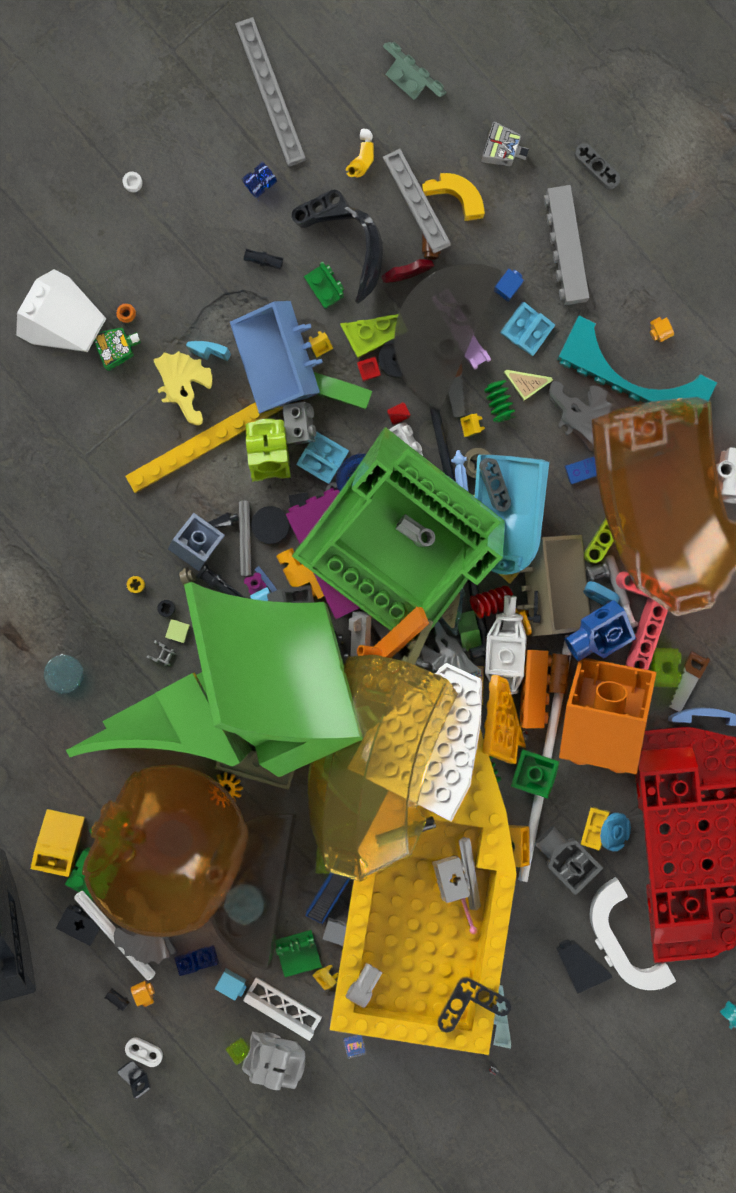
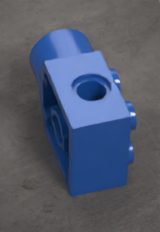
[565,600,636,661]

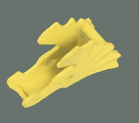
[154,351,212,426]

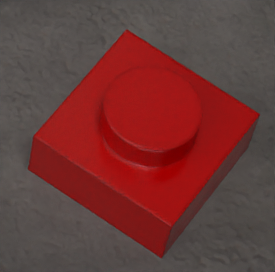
[357,357,381,381]

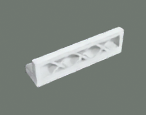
[243,977,322,1041]

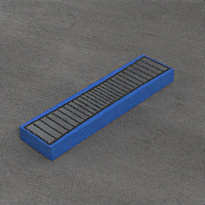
[305,854,357,924]

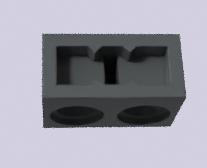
[267,585,314,603]

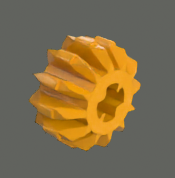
[210,772,243,805]

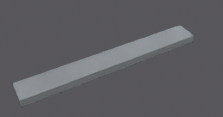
[235,17,306,167]

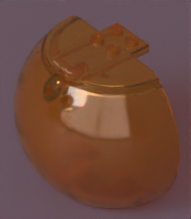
[82,765,248,937]

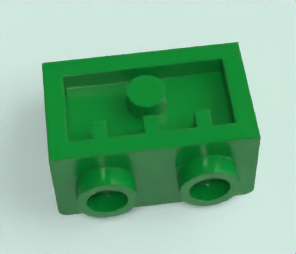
[304,262,345,309]

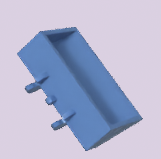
[230,301,323,414]

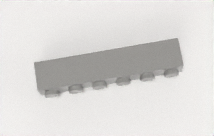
[543,185,589,305]

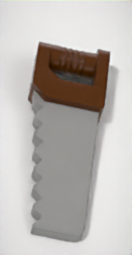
[669,651,710,712]

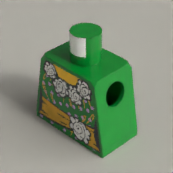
[94,328,141,371]

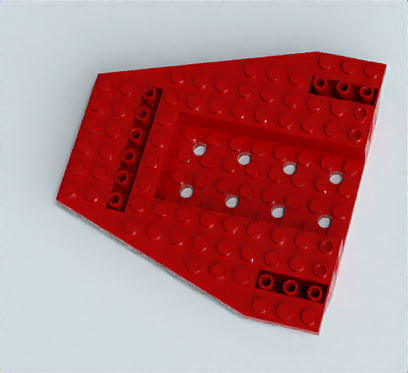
[635,726,736,963]

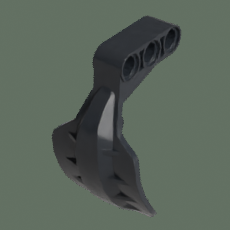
[291,189,383,304]

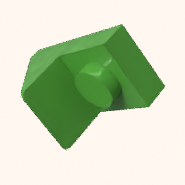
[456,611,481,651]

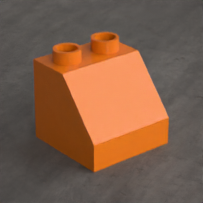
[559,658,657,774]

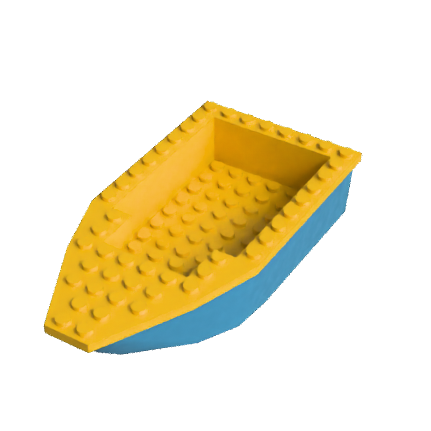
[329,729,516,1055]

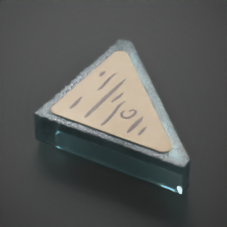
[440,589,465,636]

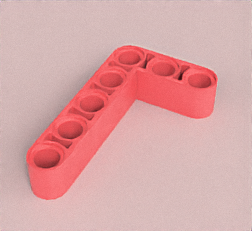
[616,572,673,670]

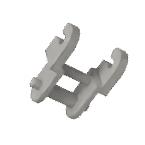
[147,640,176,666]

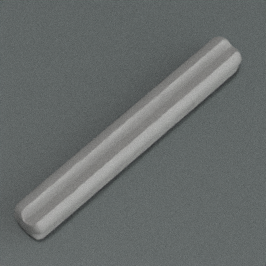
[239,501,251,576]
[459,837,481,910]

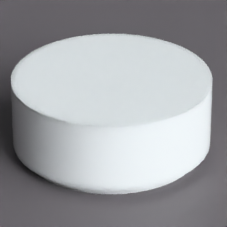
[123,172,143,192]

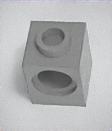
[323,917,347,946]

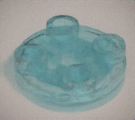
[44,655,83,693]
[224,884,264,925]

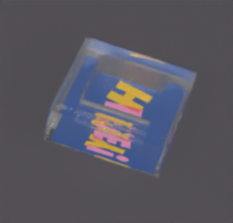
[343,1035,366,1059]

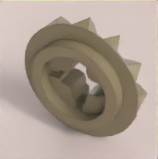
[463,448,491,478]

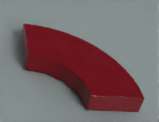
[381,259,434,283]

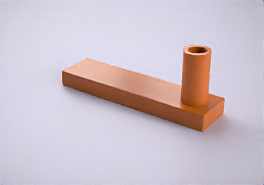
[357,607,429,668]

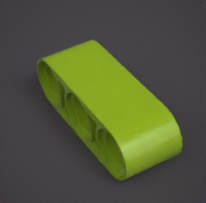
[584,513,624,564]

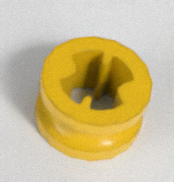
[127,576,145,593]

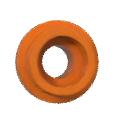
[116,304,136,323]

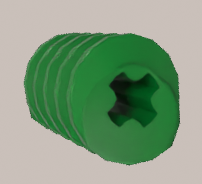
[484,380,515,423]

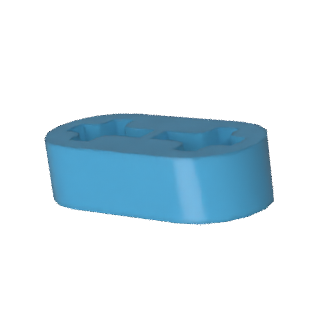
[583,581,620,605]

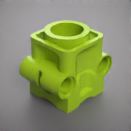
[246,419,291,482]

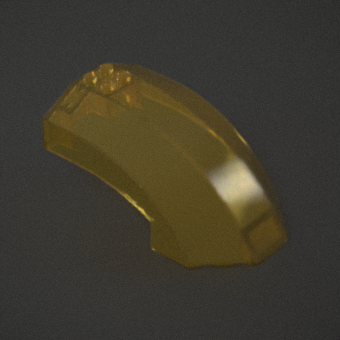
[308,654,458,882]

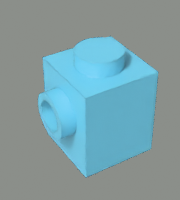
[215,968,246,1000]

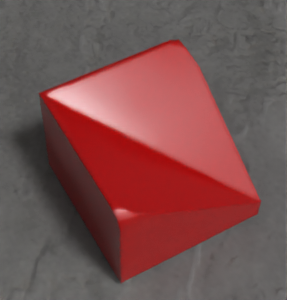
[387,402,410,425]

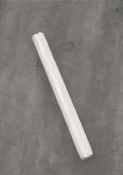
[74,891,155,980]

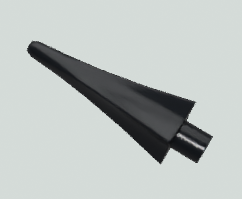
[207,512,239,528]

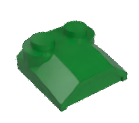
[511,749,560,799]

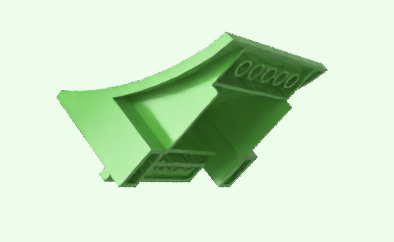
[292,427,505,644]
[184,582,363,777]
[66,673,252,767]

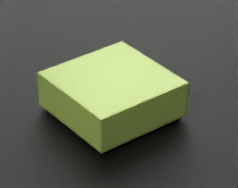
[165,619,190,643]

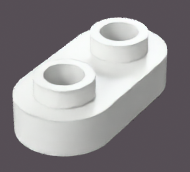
[125,1037,163,1067]

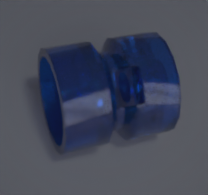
[241,162,278,199]

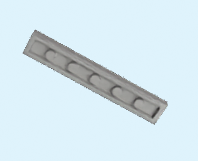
[383,149,451,254]

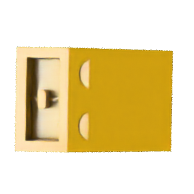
[31,809,85,877]

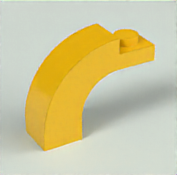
[422,173,485,221]

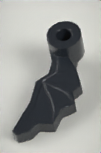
[528,591,540,623]

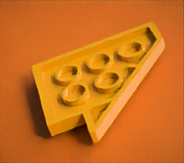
[483,675,526,764]

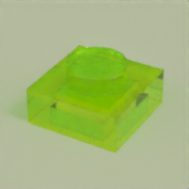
[225,1037,250,1065]

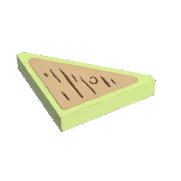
[503,370,553,401]

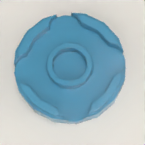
[600,812,631,851]

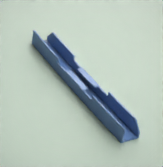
[254,566,277,592]

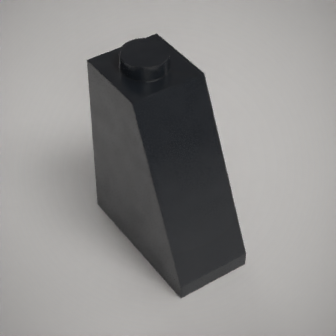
[556,939,613,994]

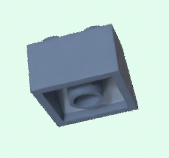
[168,513,225,571]

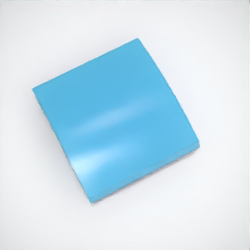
[500,302,555,356]
[186,341,231,361]
[296,431,349,484]

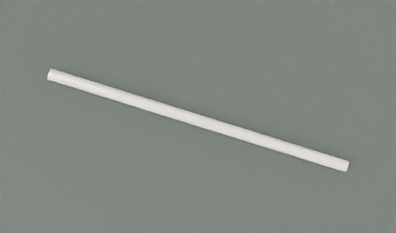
[518,635,572,882]

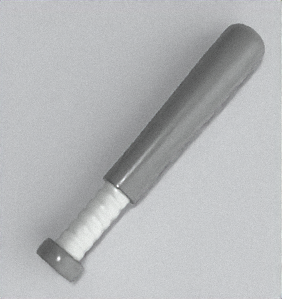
[603,555,638,628]

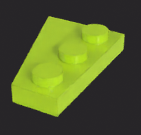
[340,314,408,358]

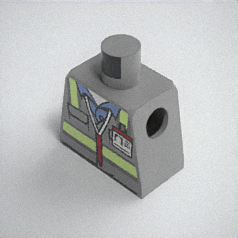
[481,122,529,166]

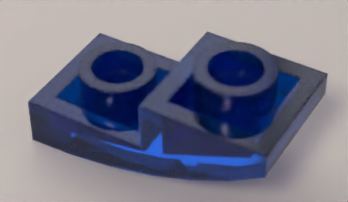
[174,945,219,976]

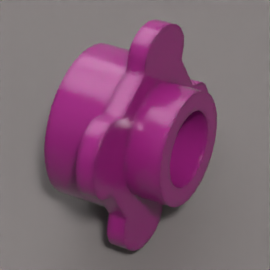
[244,572,266,594]

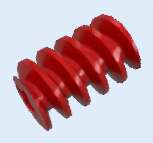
[470,585,513,619]

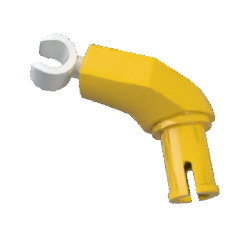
[346,129,374,178]

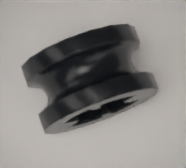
[157,600,176,617]

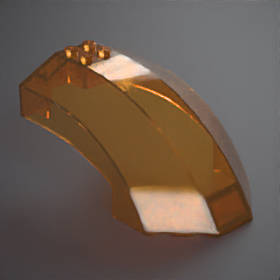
[591,397,736,616]

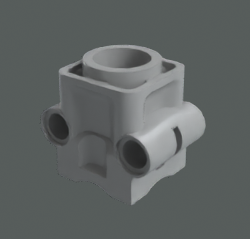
[242,1032,305,1090]

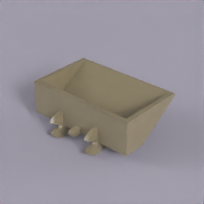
[517,535,590,636]

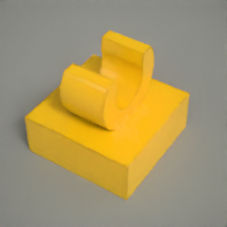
[308,331,333,358]
[460,413,485,437]
[312,965,338,990]

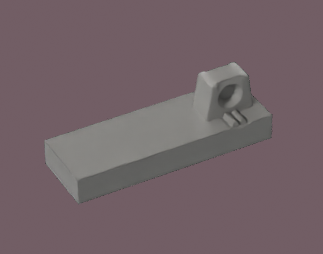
[348,610,372,671]

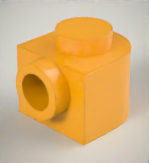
[650,317,674,342]
[131,981,155,1007]

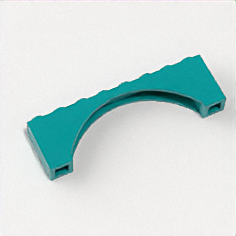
[557,316,717,427]

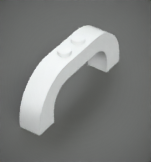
[590,877,676,990]

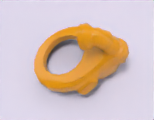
[515,608,532,636]

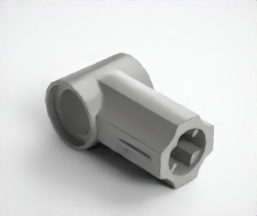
[395,514,435,547]
[346,963,382,1008]

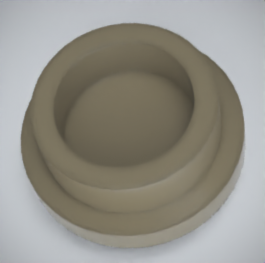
[179,568,196,585]

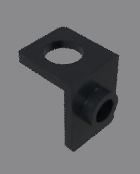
[117,1060,151,1099]

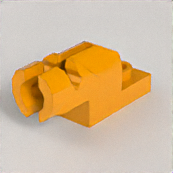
[276,548,325,599]

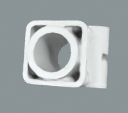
[710,447,736,504]

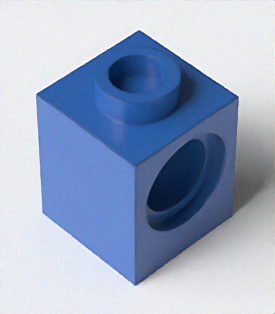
[493,269,524,302]

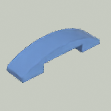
[668,708,736,726]

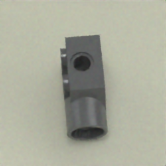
[535,826,603,895]

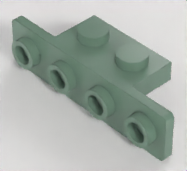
[383,42,447,100]

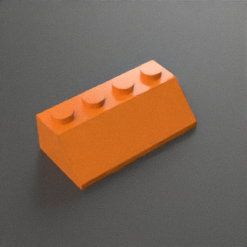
[519,650,552,728]

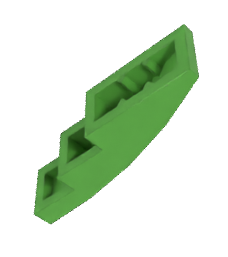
[314,372,372,410]

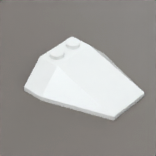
[16,269,106,352]

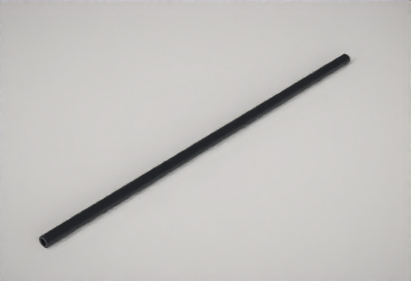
[414,337,488,666]

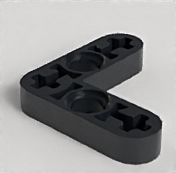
[437,976,511,1033]

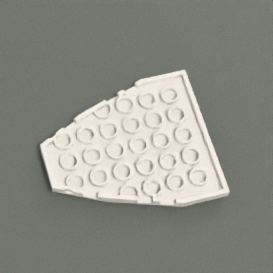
[348,663,482,822]

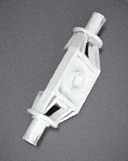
[485,595,527,694]

